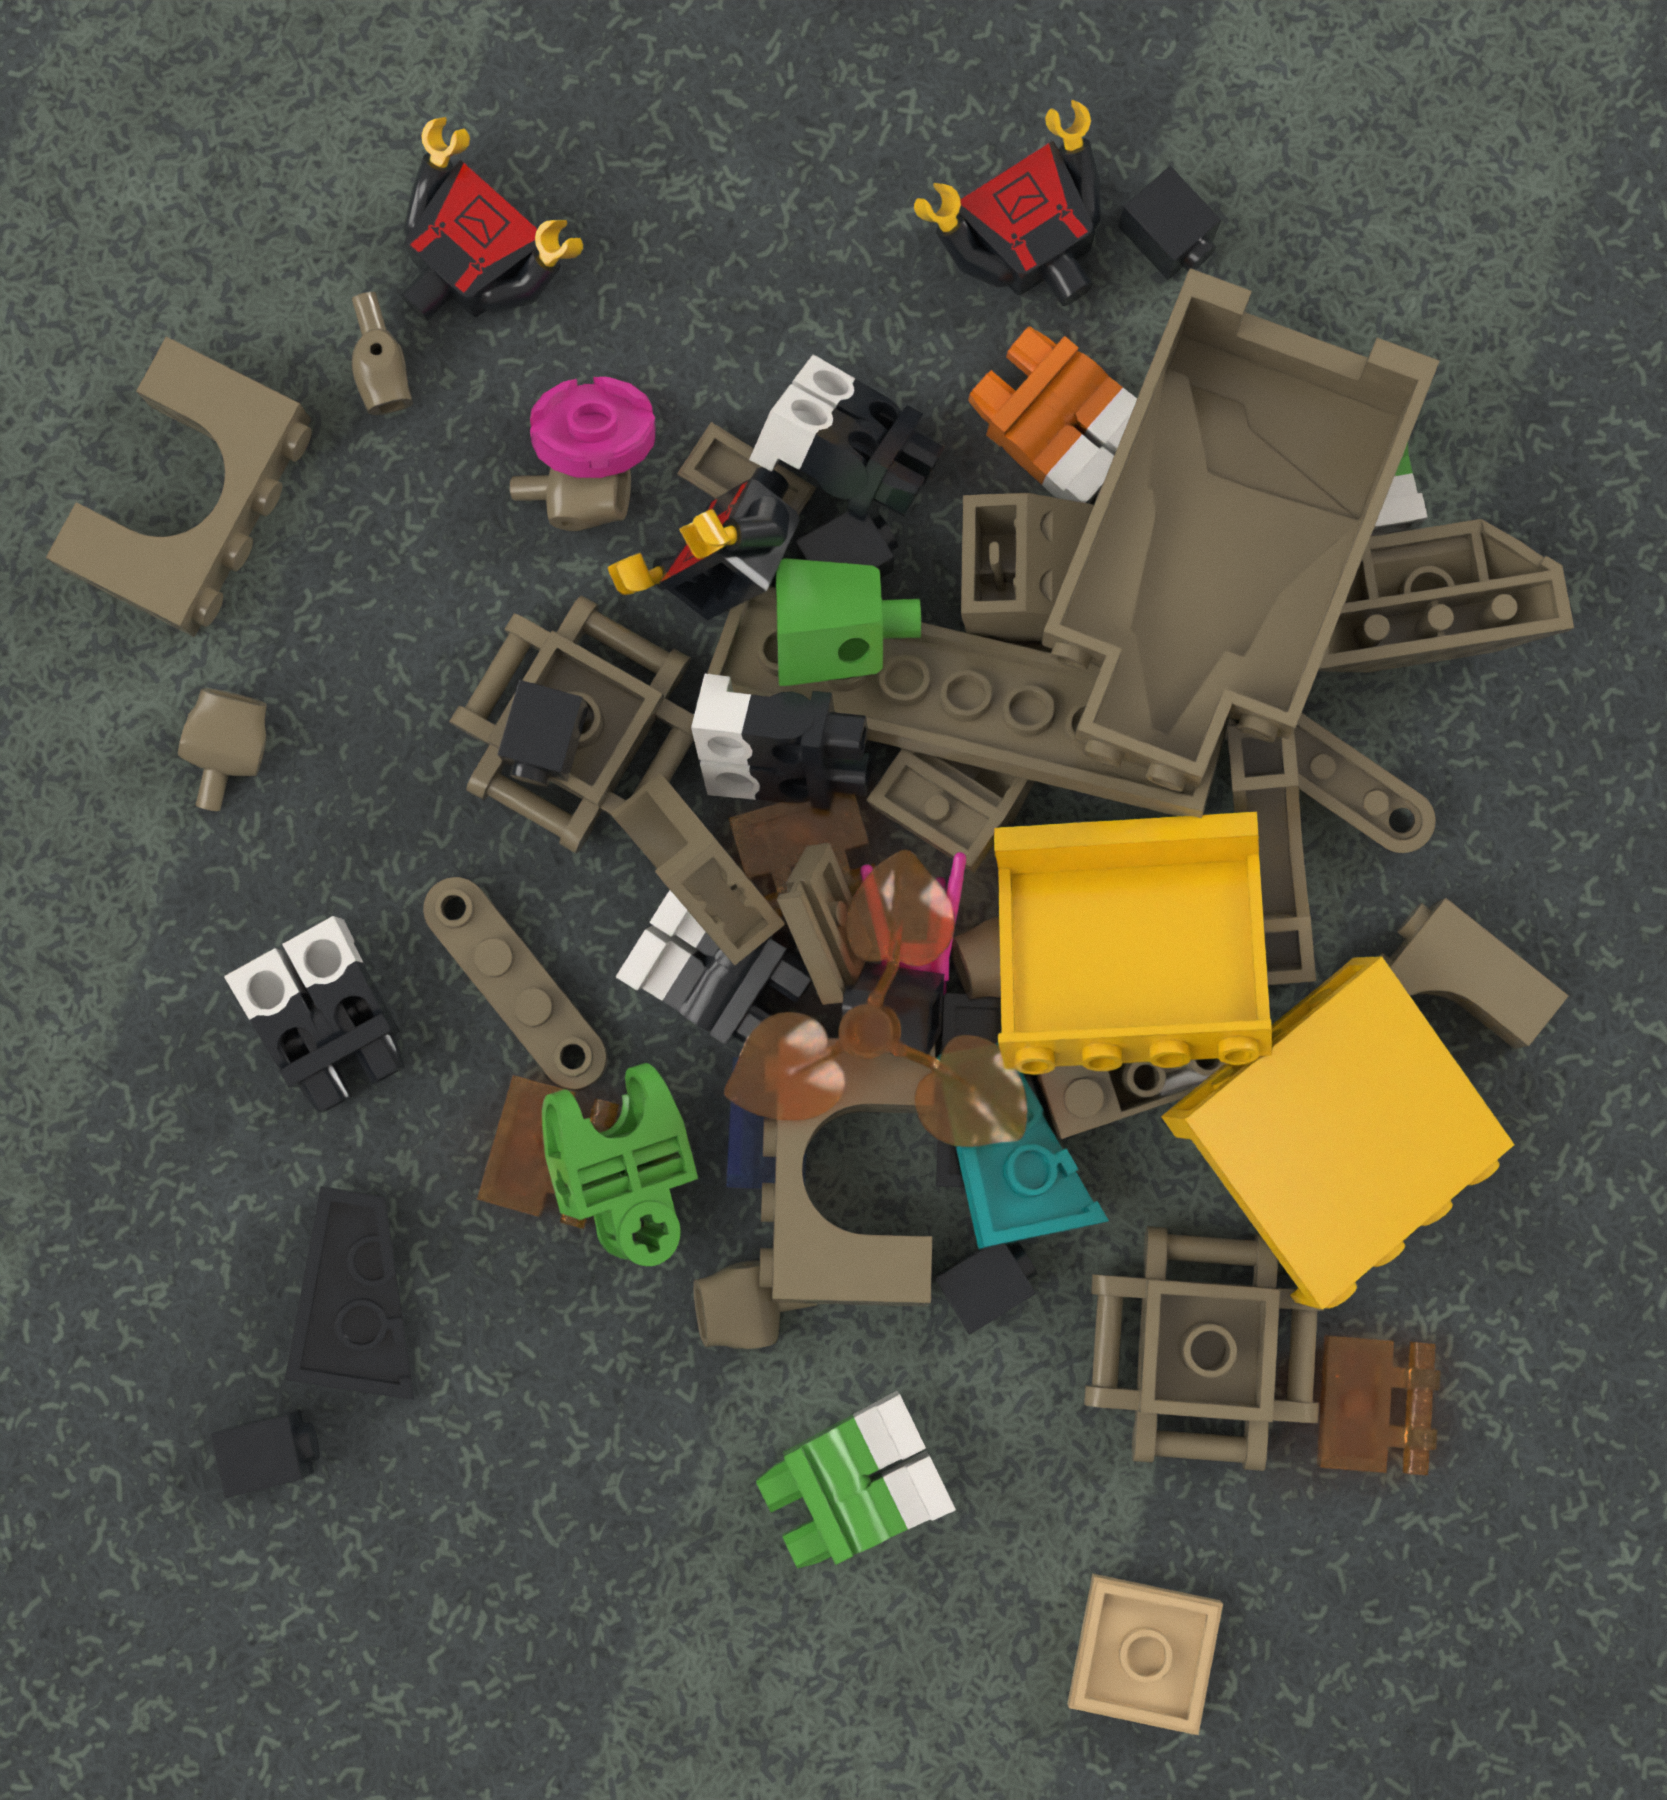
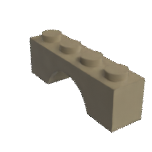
[1227,724,1316,985]

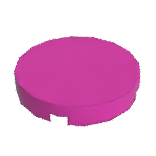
[530,377,656,478]

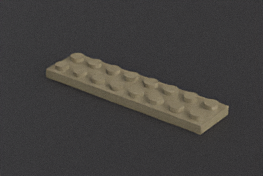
[707,586,1230,818]

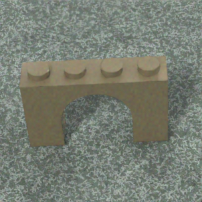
[46,337,312,637]
[1377,898,1569,1049]
[759,1037,935,1307]

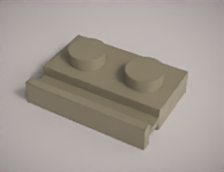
[777,843,873,1005]

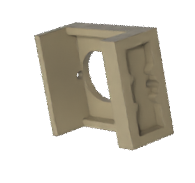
[610,773,785,966]

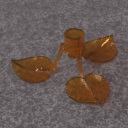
[724,850,1028,1147]

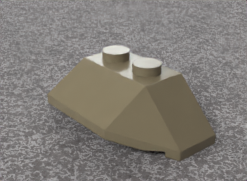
[1318,519,1574,673]

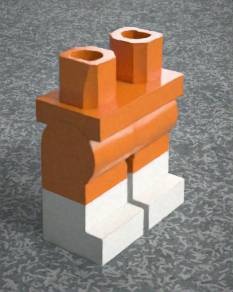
[968,326,1137,504]

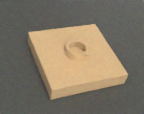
[1067,1573,1223,1735]

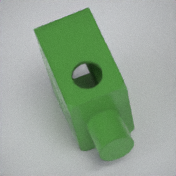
[776,559,921,686]

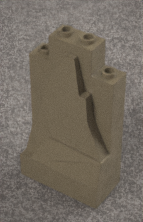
[1042,268,1440,791]

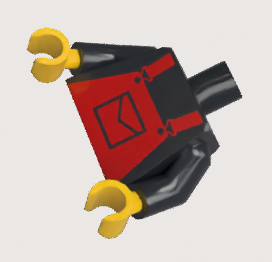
[914,100,1101,306]
[400,117,583,322]
[608,467,800,620]

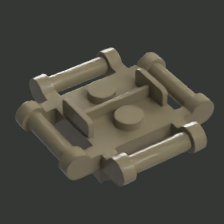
[449,595,694,854]
[1084,1226,1324,1471]

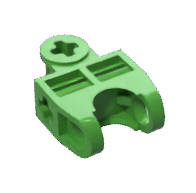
[542,1063,698,1266]

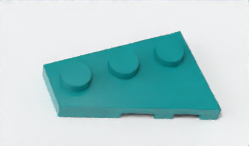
[936,1043,1109,1249]

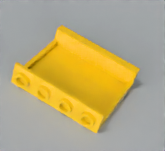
[994,812,1272,1075]
[1161,957,1515,1310]

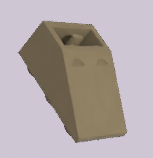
[961,493,1094,642]
[1033,1058,1225,1139]

